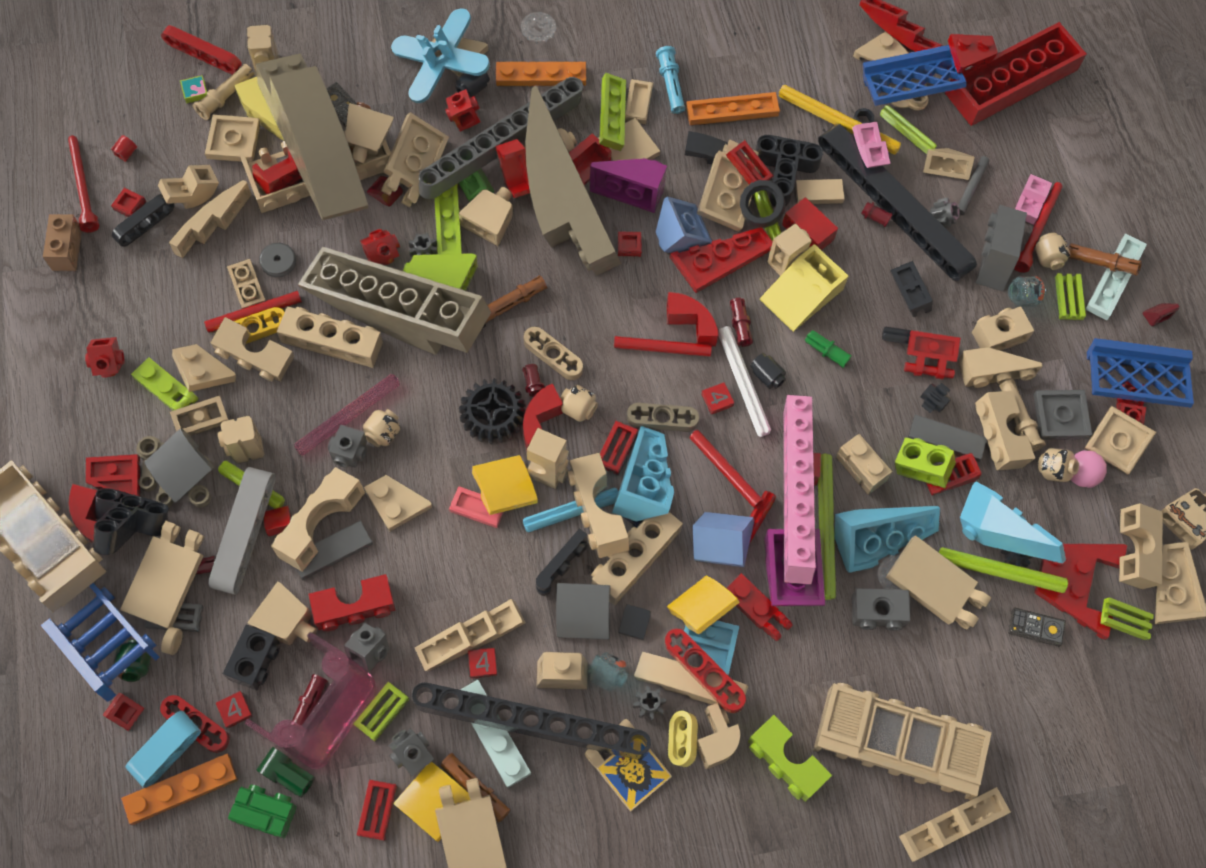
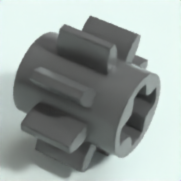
[930,198,960,228]
[409,233,438,257]
[633,686,667,721]

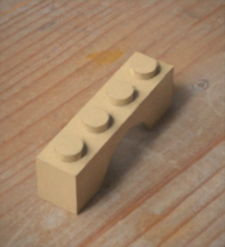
[567,453,629,558]
[271,467,365,572]

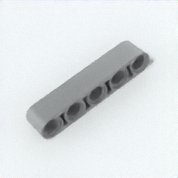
[208,467,275,595]

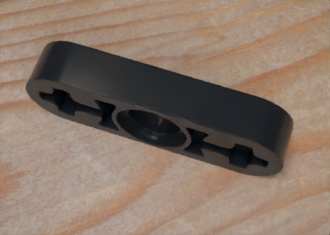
[112,194,175,247]

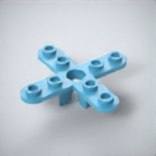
[391,9,490,103]

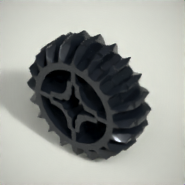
[459,378,526,444]

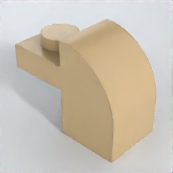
[158,165,219,209]
[697,703,740,770]

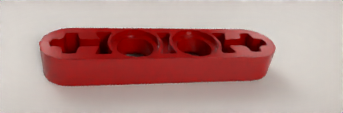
[161,25,242,75]
[665,628,746,713]

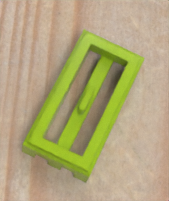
[1055,273,1086,320]
[1100,597,1154,640]
[353,682,410,742]

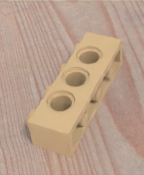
[277,306,383,368]
[591,512,683,605]

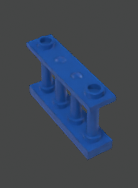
[41,583,160,702]

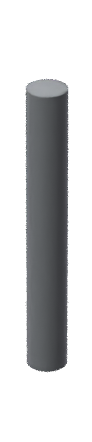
[958,156,989,215]

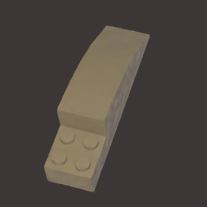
[256,53,368,221]
[525,86,622,276]
[298,247,491,355]

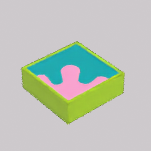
[180,75,207,104]

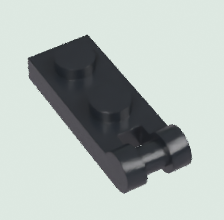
[536,528,588,596]

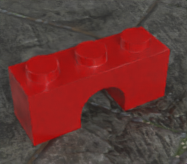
[308,574,396,632]

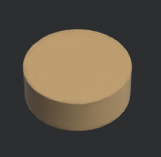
[161,627,183,655]

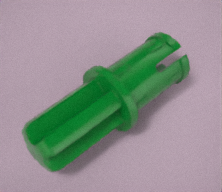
[805,330,852,368]

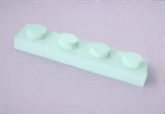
[1085,234,1147,320]
[458,680,531,788]

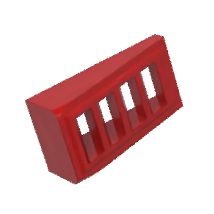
[926,453,982,496]

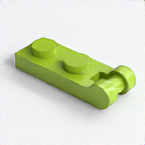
[131,357,199,411]

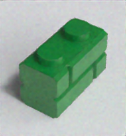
[228,784,297,839]

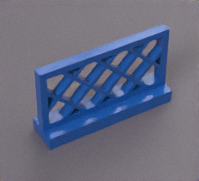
[863,45,966,106]
[1087,338,1194,408]

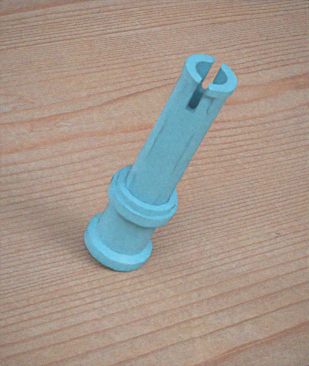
[656,46,685,114]

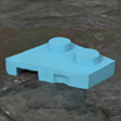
[684,621,739,675]

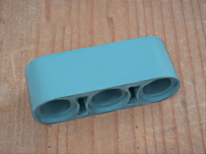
[126,711,201,788]

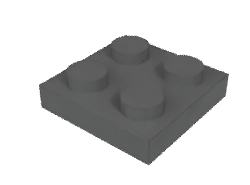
[1033,390,1092,440]

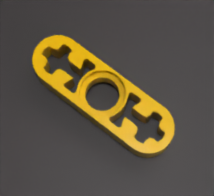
[234,307,285,344]

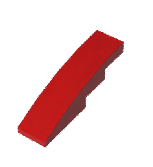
[859,0,942,52]

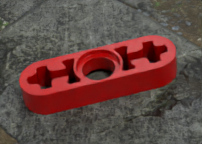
[160,695,230,753]

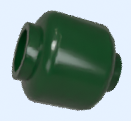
[113,640,151,682]

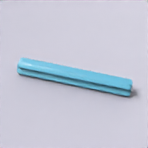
[523,488,619,532]

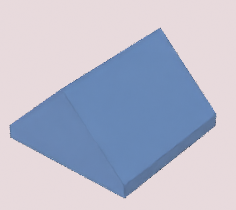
[693,512,755,567]

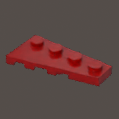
[670,227,773,293]

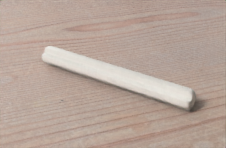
[718,326,771,437]

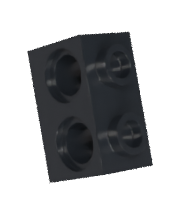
[222,625,280,691]

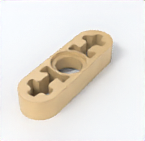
[524,327,583,381]

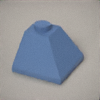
[656,196,712,253]

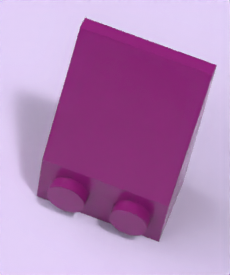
[590,158,667,213]
[764,529,825,606]

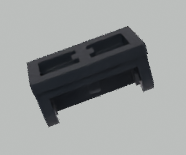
[890,261,933,317]

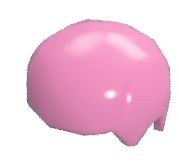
[1071,450,1107,488]

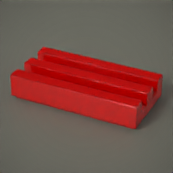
[726,140,774,184]
[600,421,638,475]
[357,780,397,841]

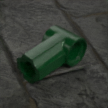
[256,747,315,798]

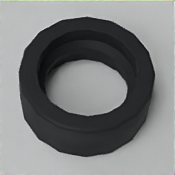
[740,180,786,228]

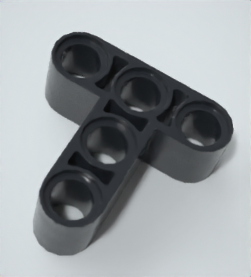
[755,135,823,207]
[93,488,169,555]

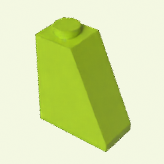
[403,253,478,291]

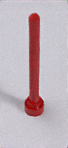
[68,135,100,233]
[1014,182,1063,273]

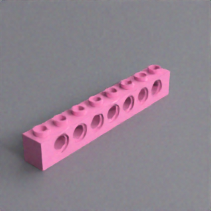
[783,395,816,584]

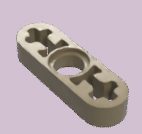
[627,403,699,432]

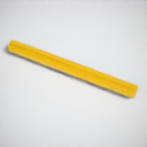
[779,85,901,155]

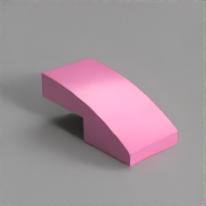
[853,122,890,168]
[1015,174,1052,225]

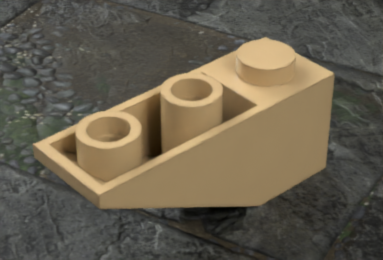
[958,347,1042,388]

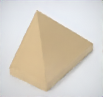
[923,148,975,180]

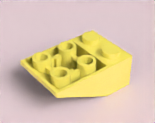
[760,244,849,332]

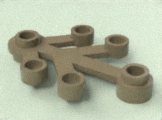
[136,436,212,508]

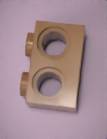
[43,214,82,271]

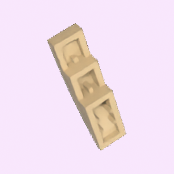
[169,180,252,258]
[415,599,526,672]
[634,652,748,712]
[899,787,1011,862]

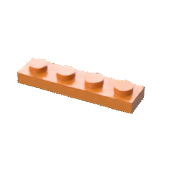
[496,62,586,86]
[686,92,780,125]
[121,753,238,825]

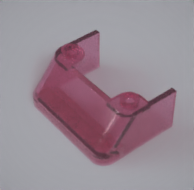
[245,632,377,769]

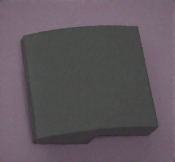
[144,428,215,503]
[556,583,611,640]

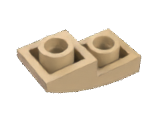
[227,259,265,309]

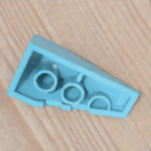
[612,426,674,521]
[960,482,1066,563]
[835,506,940,573]

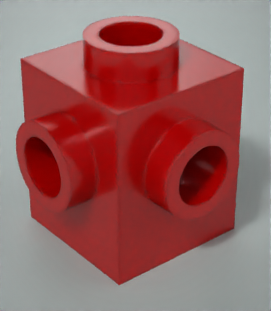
[445,89,481,132]
[360,229,400,265]
[85,337,125,378]

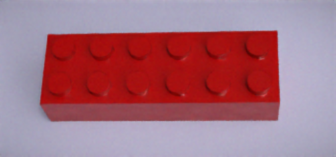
[945,22,1087,126]

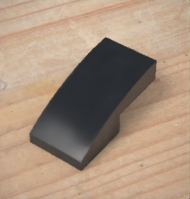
[685,131,728,164]

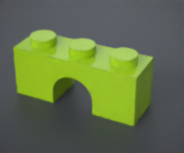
[748,715,832,802]

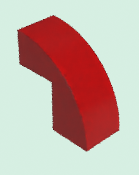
[666,292,718,346]
[523,383,563,450]
[69,484,97,544]

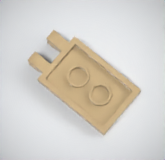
[381,112,449,207]
[697,140,760,232]
[120,521,204,628]
[886,535,991,630]
[435,778,507,868]

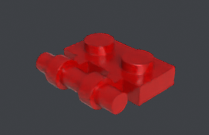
[904,330,961,380]

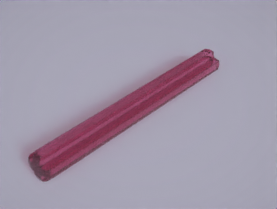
[294,374,400,456]

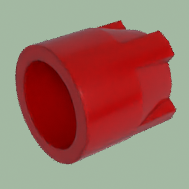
[110,135,137,162]

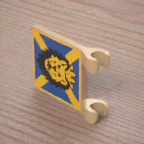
[585,719,672,812]

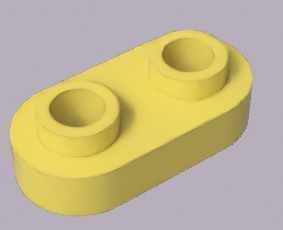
[668,711,698,767]

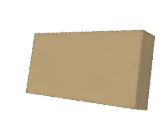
[625,79,653,125]
[795,179,844,204]

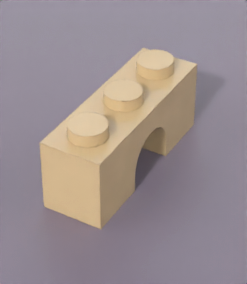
[211,317,294,382]
[975,390,1035,471]
[527,428,569,489]
[1119,504,1163,589]

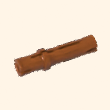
[1069,243,1142,276]
[486,275,547,323]
[440,753,511,823]

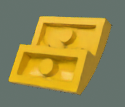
[472,455,538,515]
[667,575,740,634]
[394,761,470,842]

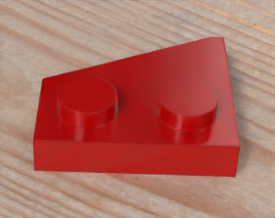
[947,34,998,73]
[85,454,140,496]

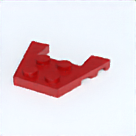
[1034,544,1127,640]

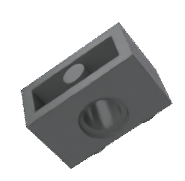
[852,588,910,631]

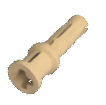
[193,64,255,120]
[999,380,1046,452]

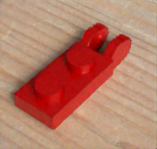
[726,573,793,641]

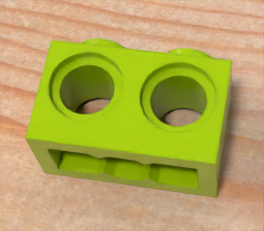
[895,437,956,488]

